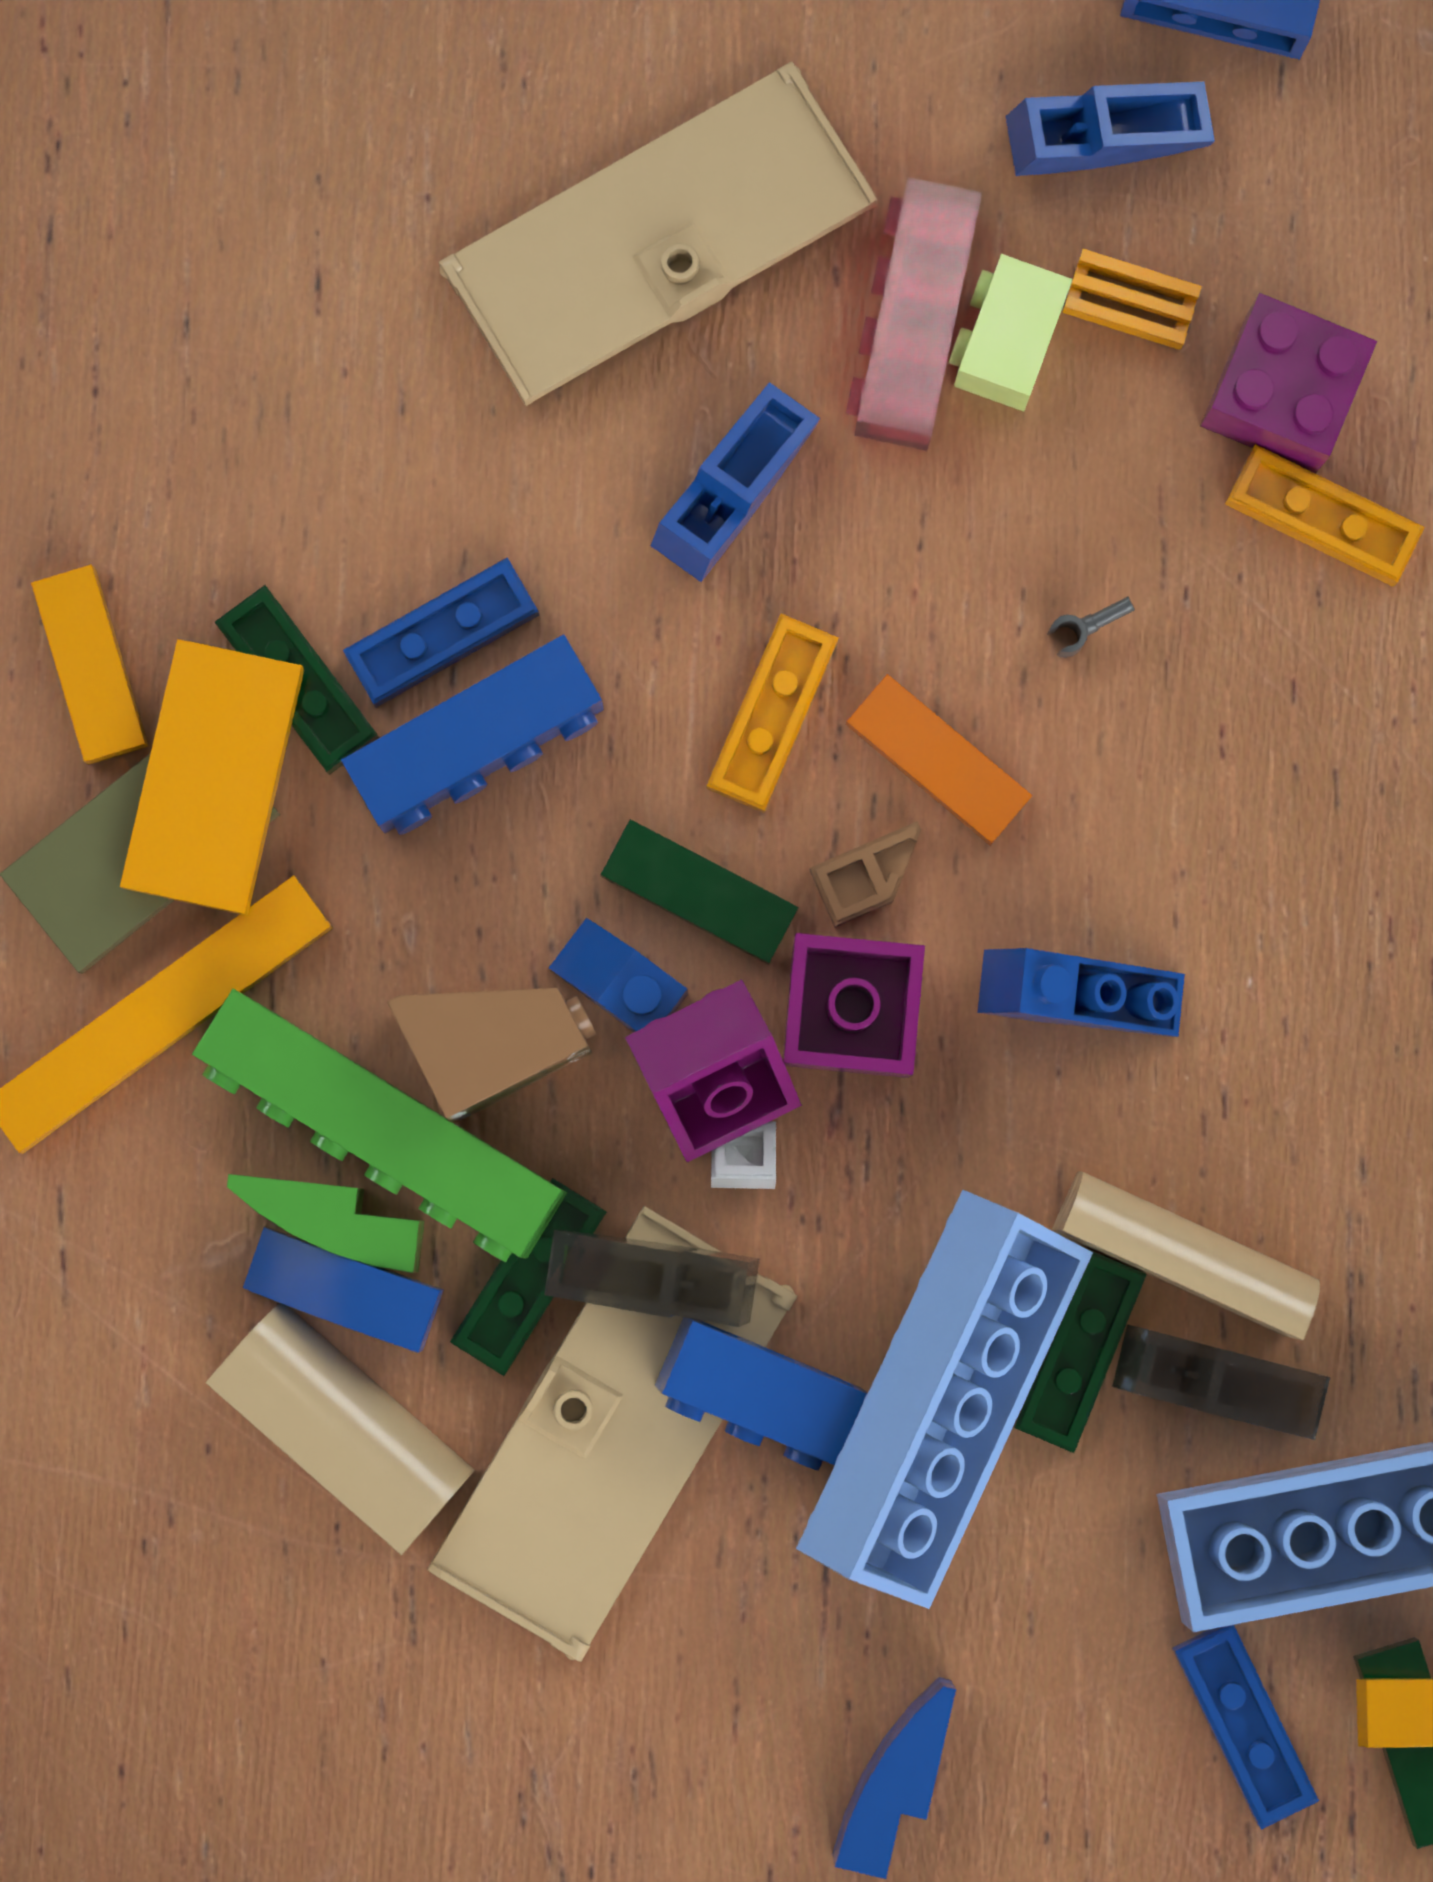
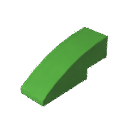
[227,1174,425,1273]

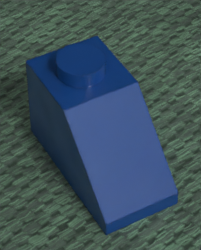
[549,917,688,1032]

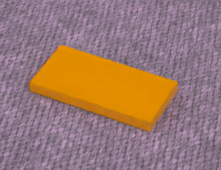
[120,639,304,916]

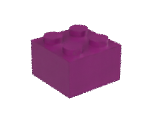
[1200,293,1377,474]
[782,933,925,1078]
[625,979,802,1163]

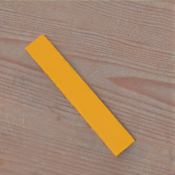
[0,875,333,1154]

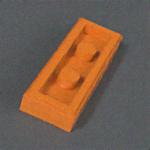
[846,674,1033,846]

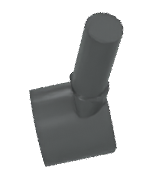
[1047,596,1135,658]

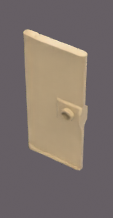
[438,62,877,406]
[427,1206,797,1662]

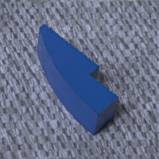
[1005,82,1215,176]
[650,382,820,582]
[243,1227,444,1353]
[832,1677,956,1879]

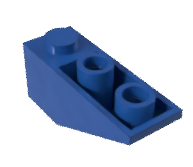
[977,948,1185,1037]

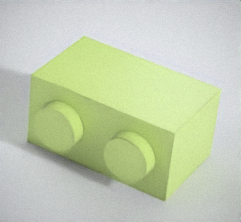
[948,254,1073,412]

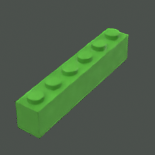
[192,989,567,1262]

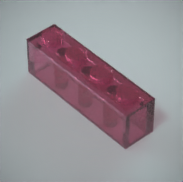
[846,178,982,451]

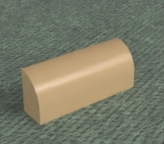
[1052,1171,1320,1340]
[205,1303,475,1555]

